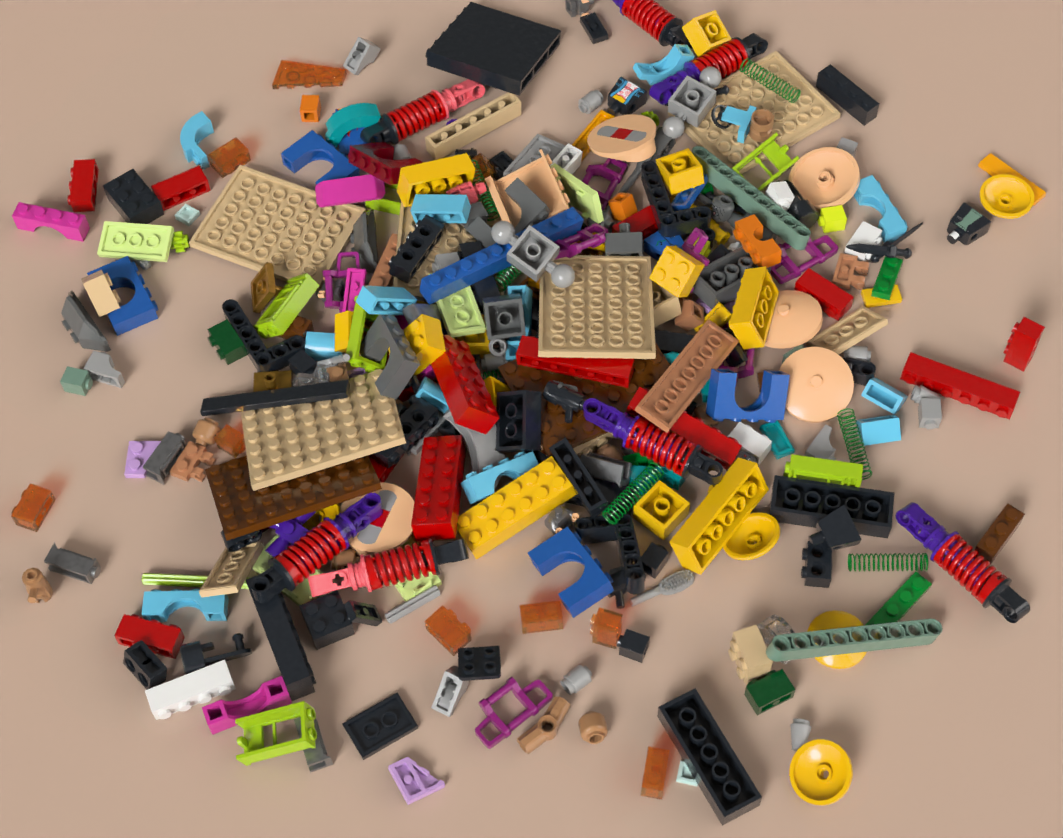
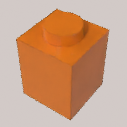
[300,95,321,122]
[608,192,638,221]

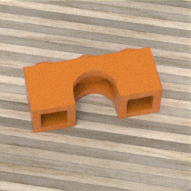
[733,214,782,268]

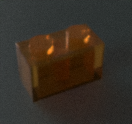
[208,137,251,178]
[11,484,56,532]
[520,600,563,634]
[425,605,472,656]
[590,607,623,649]
[641,746,670,800]

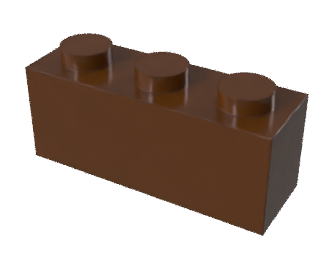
[975,503,1025,567]

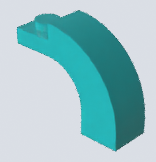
[325,103,381,148]

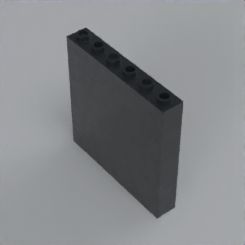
[425,2,561,96]

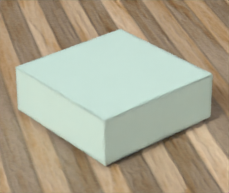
[174,203,200,226]
[676,760,698,786]

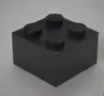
[299,590,355,650]

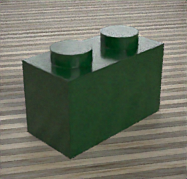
[207,319,247,365]
[744,669,796,715]

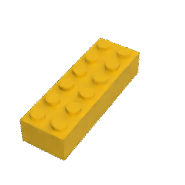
[457,456,576,560]
[669,457,769,575]

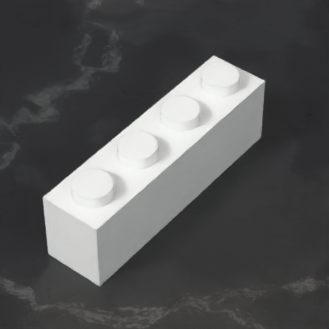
[145,660,236,720]

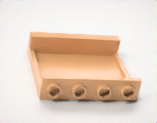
[485,149,570,228]

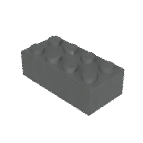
[692,246,771,309]

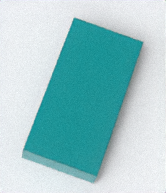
[759,420,795,460]

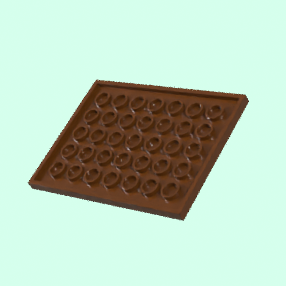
[498,342,670,458]
[205,455,382,541]

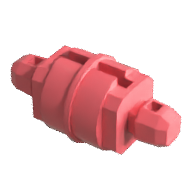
[446,181,487,204]

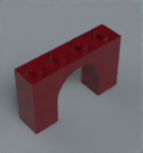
[348,142,423,185]

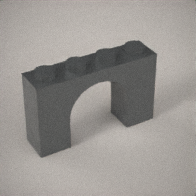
[466,177,551,248]
[359,314,420,399]

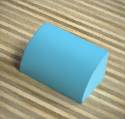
[305,332,344,363]
[415,377,449,413]
[861,377,908,414]
[857,414,901,446]

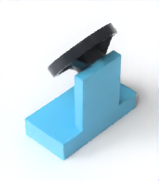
[711,105,757,144]

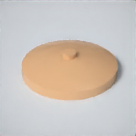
[789,147,860,211]
[764,290,823,349]
[779,347,854,423]

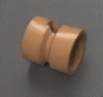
[749,109,774,142]

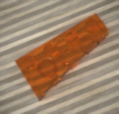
[272,60,347,89]

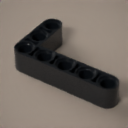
[641,161,711,237]
[222,299,305,372]
[574,513,645,595]

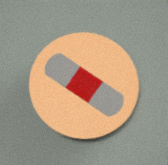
[587,114,656,162]
[340,482,414,557]

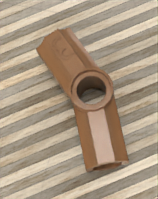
[517,696,571,754]

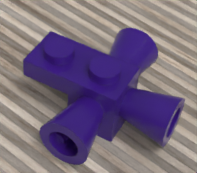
[265,511,316,557]

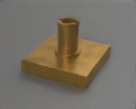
[251,262,284,313]
[253,370,292,392]

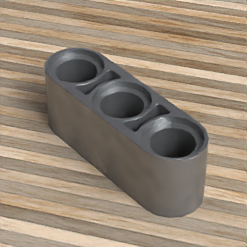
[403,304,445,329]

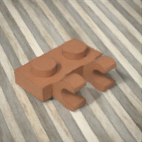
[832,253,870,290]
[169,441,216,482]

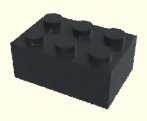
[103,169,164,224]
[496,390,541,452]

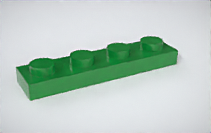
[865,572,932,625]

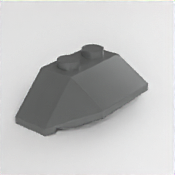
[350,210,378,274]
[61,290,111,352]

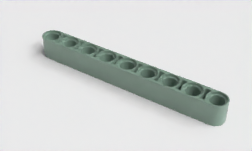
[692,146,811,250]
[766,618,943,662]

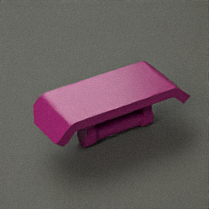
[315,174,385,208]

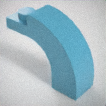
[633,44,695,85]
[180,111,214,170]

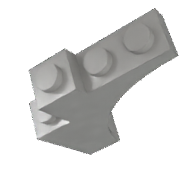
[443,409,506,502]

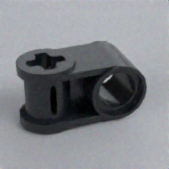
[843,357,876,386]
[221,530,262,552]

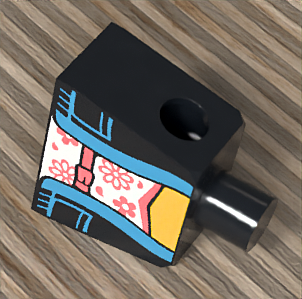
[607,77,647,116]

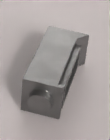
[143,431,187,485]
[580,452,632,487]
[44,542,101,584]
[294,717,333,773]

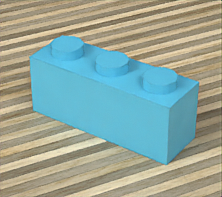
[410,194,471,223]
[356,285,417,315]

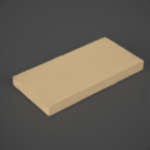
[806,306,888,355]
[199,541,264,598]

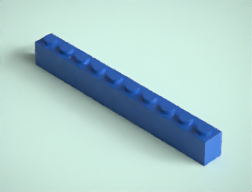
[419,207,584,305]

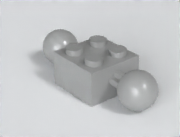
[662,66,721,139]
[491,221,575,288]

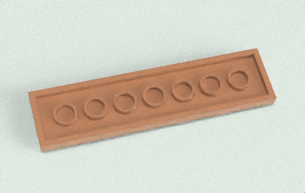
[635,319,739,433]

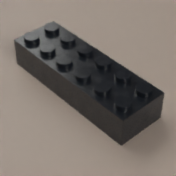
[769,475,894,539]
[246,574,316,701]
[657,688,762,826]

